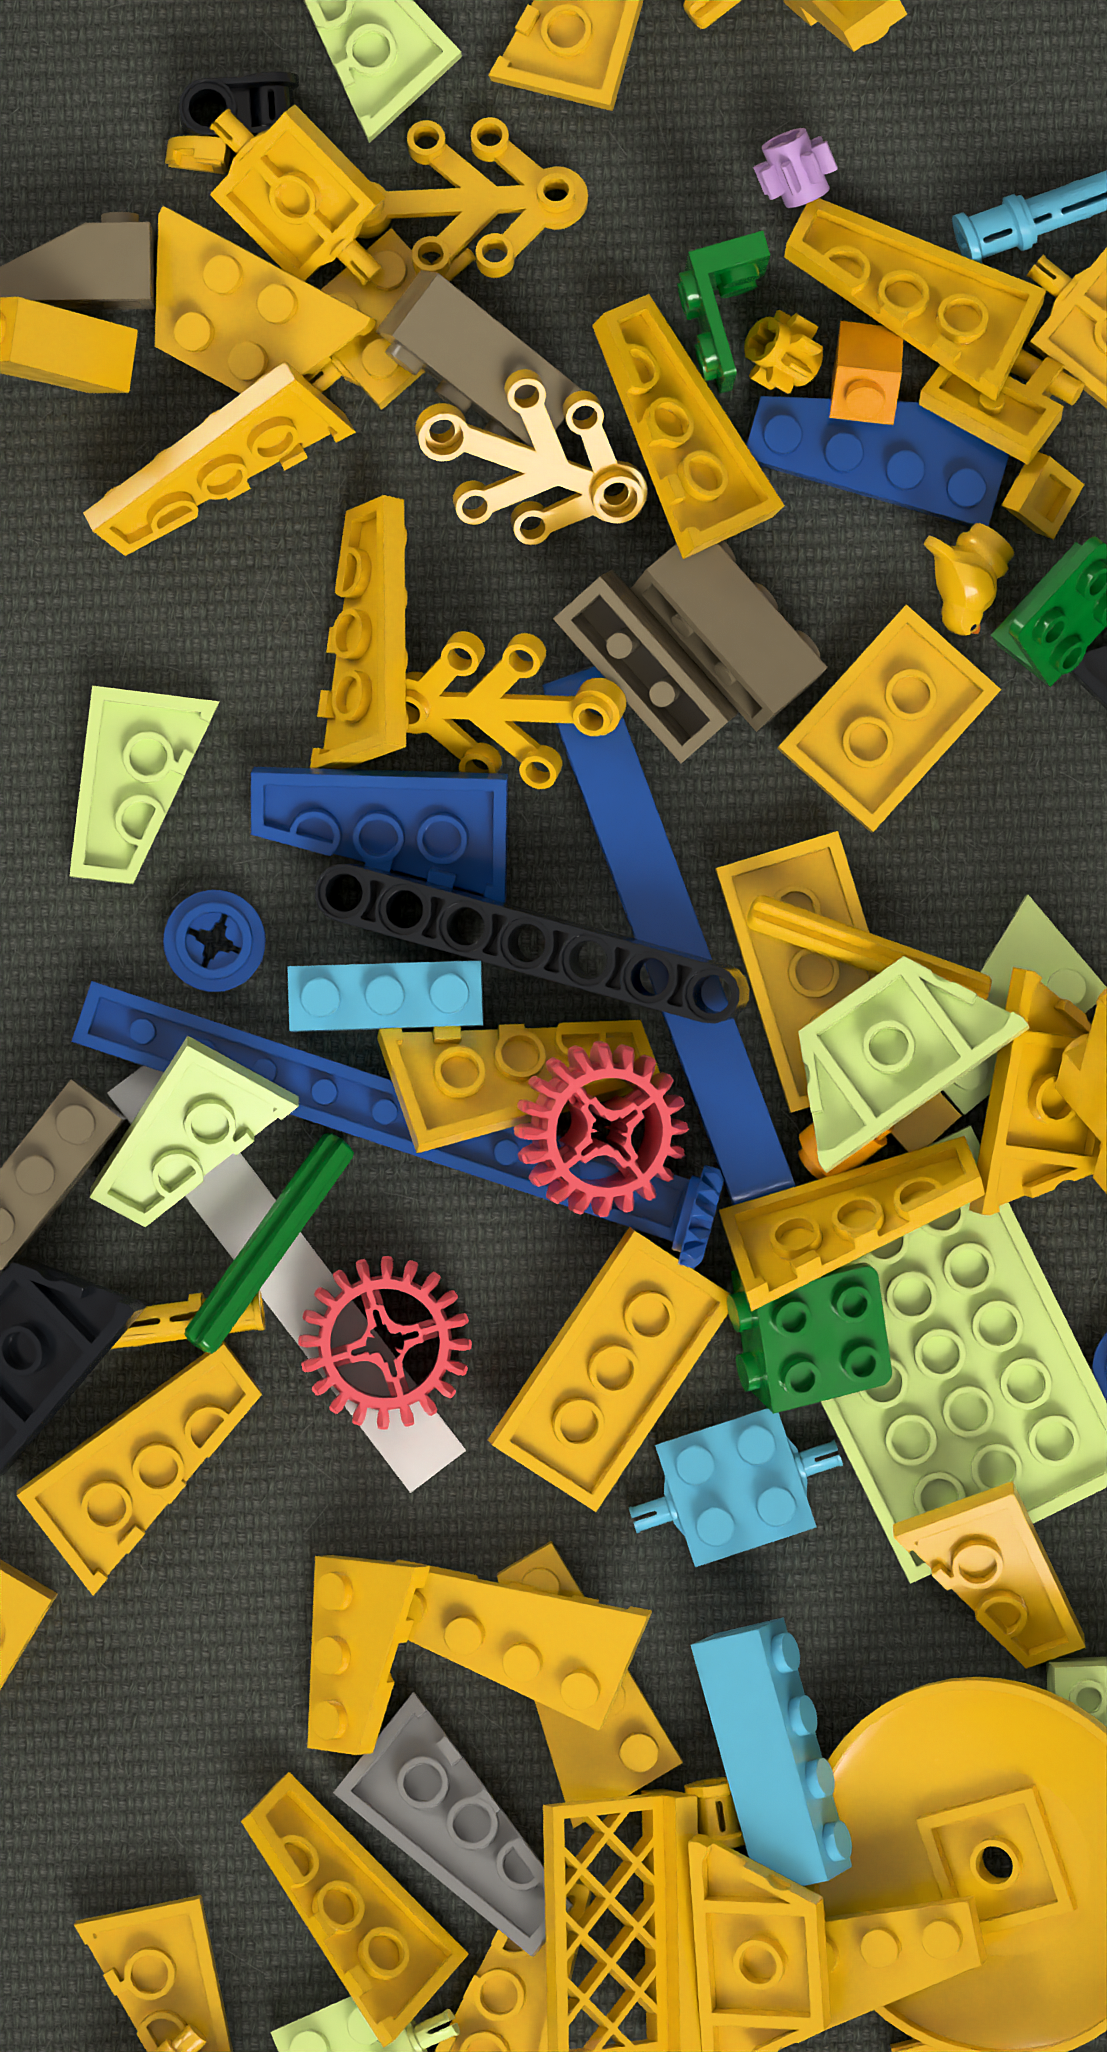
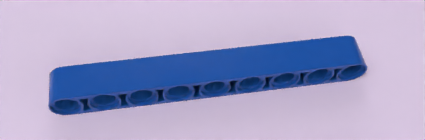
[542,666,796,1205]

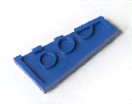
[747,396,1009,527]
[251,767,508,903]

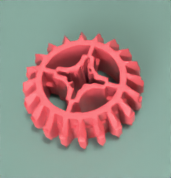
[514,1041,689,1217]
[298,1256,472,1430]

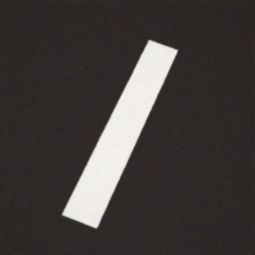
[107,1066,466,1493]

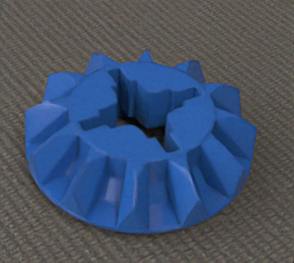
[163,890,266,992]
[672,1165,724,1269]

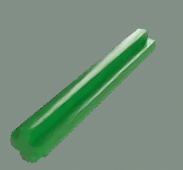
[184,1133,354,1354]

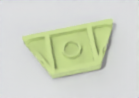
[798,956,1029,1173]

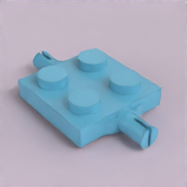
[628,1408,843,1567]

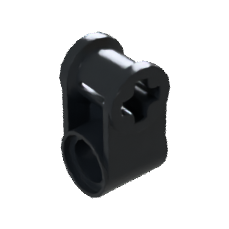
[179,71,299,137]

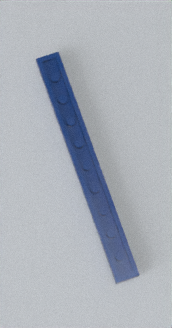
[71,981,690,1242]

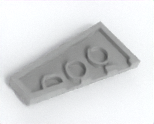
[333,1692,574,1957]

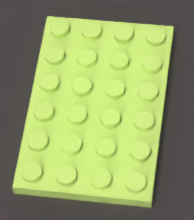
[821,1125,1107,1584]

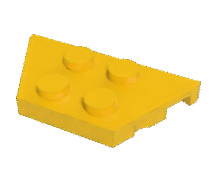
[155,206,378,394]
[969,967,1101,1216]
[688,1834,831,2052]

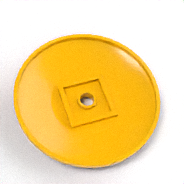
[805,1677,1107,2052]

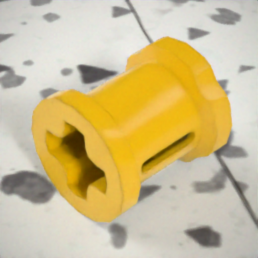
[684,1777,745,1848]

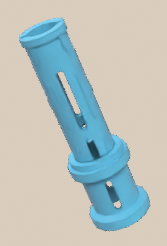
[952,170,1107,263]

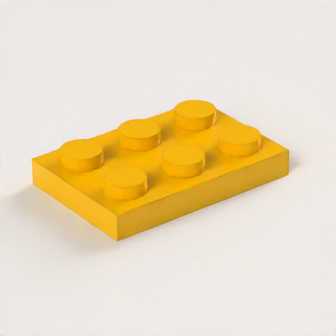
[777,604,1001,833]

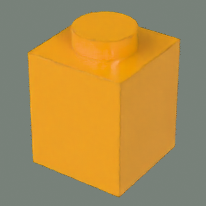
[830,321,903,425]

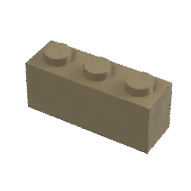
[376,270,583,447]
[630,540,828,732]
[553,569,739,763]
[0,1079,128,1271]

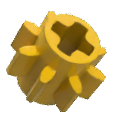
[744,310,823,394]

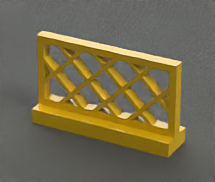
[543,1789,702,2052]

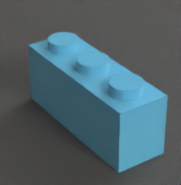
[287,961,484,1032]

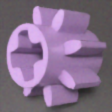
[753,128,838,208]

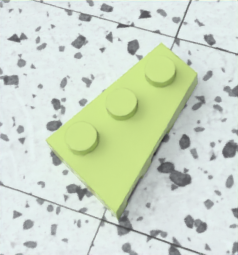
[303,0,462,143]
[69,686,219,884]
[942,895,1107,1115]
[90,1036,299,1227]

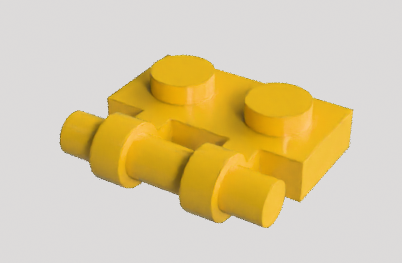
[919,349,1085,465]

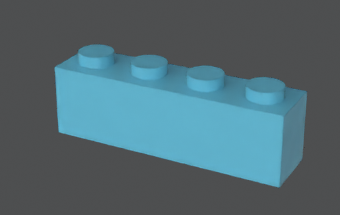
[691,1617,852,1886]

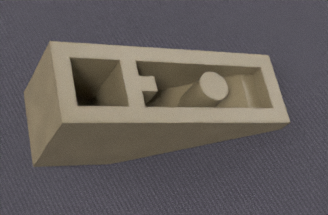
[0,212,156,310]

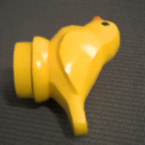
[924,523,1014,636]

